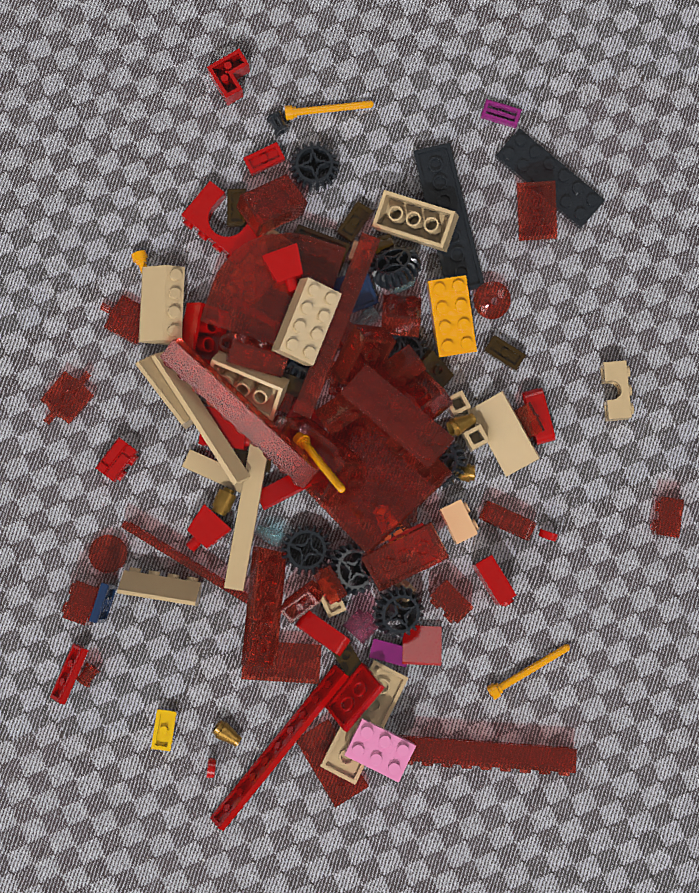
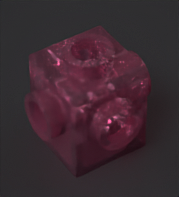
[343,608,378,644]

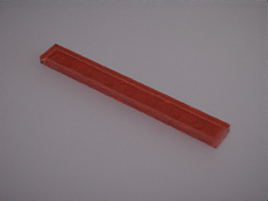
[121,521,258,608]

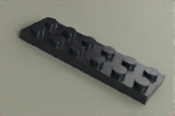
[495,128,605,229]

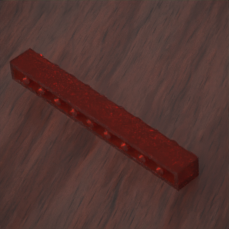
[293,232,380,421]
[160,338,321,488]
[397,734,577,776]

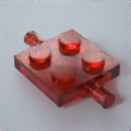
[100,295,140,346]
[40,371,95,425]

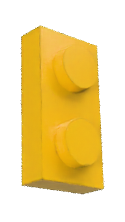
[151,709,177,751]

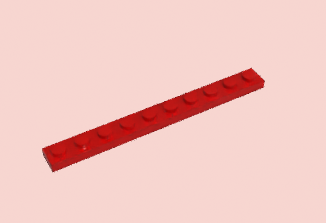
[210,665,349,831]

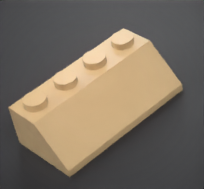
[139,265,185,346]
[202,351,290,421]
[135,353,194,429]
[117,567,203,606]

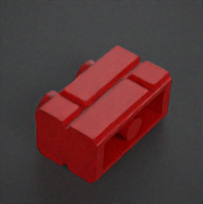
[95,438,139,483]

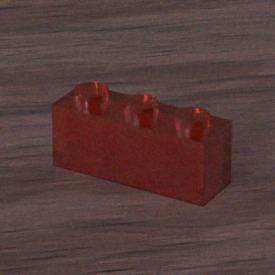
[226,334,289,378]

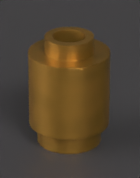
[212,487,237,516]

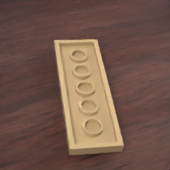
[320,660,408,785]

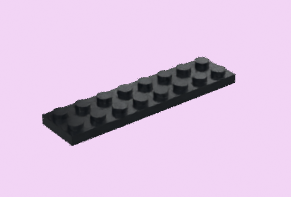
[413,143,485,291]

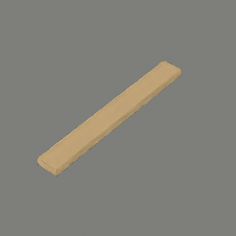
[152,350,251,485]
[224,435,271,591]

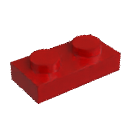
[243,142,285,176]

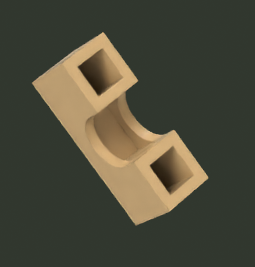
[600,361,634,421]
[444,390,489,452]

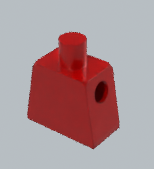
[262,243,303,293]
[185,504,232,552]

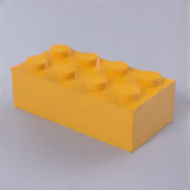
[426,275,477,357]

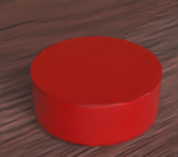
[538,529,558,542]
[206,758,216,778]

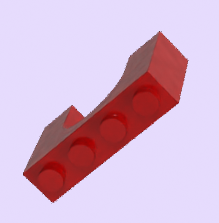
[181,181,269,265]

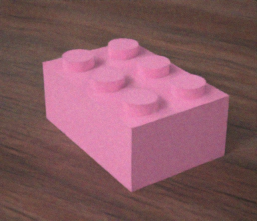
[344,718,416,782]

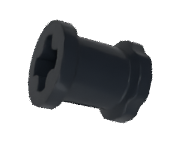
[266,111,290,136]

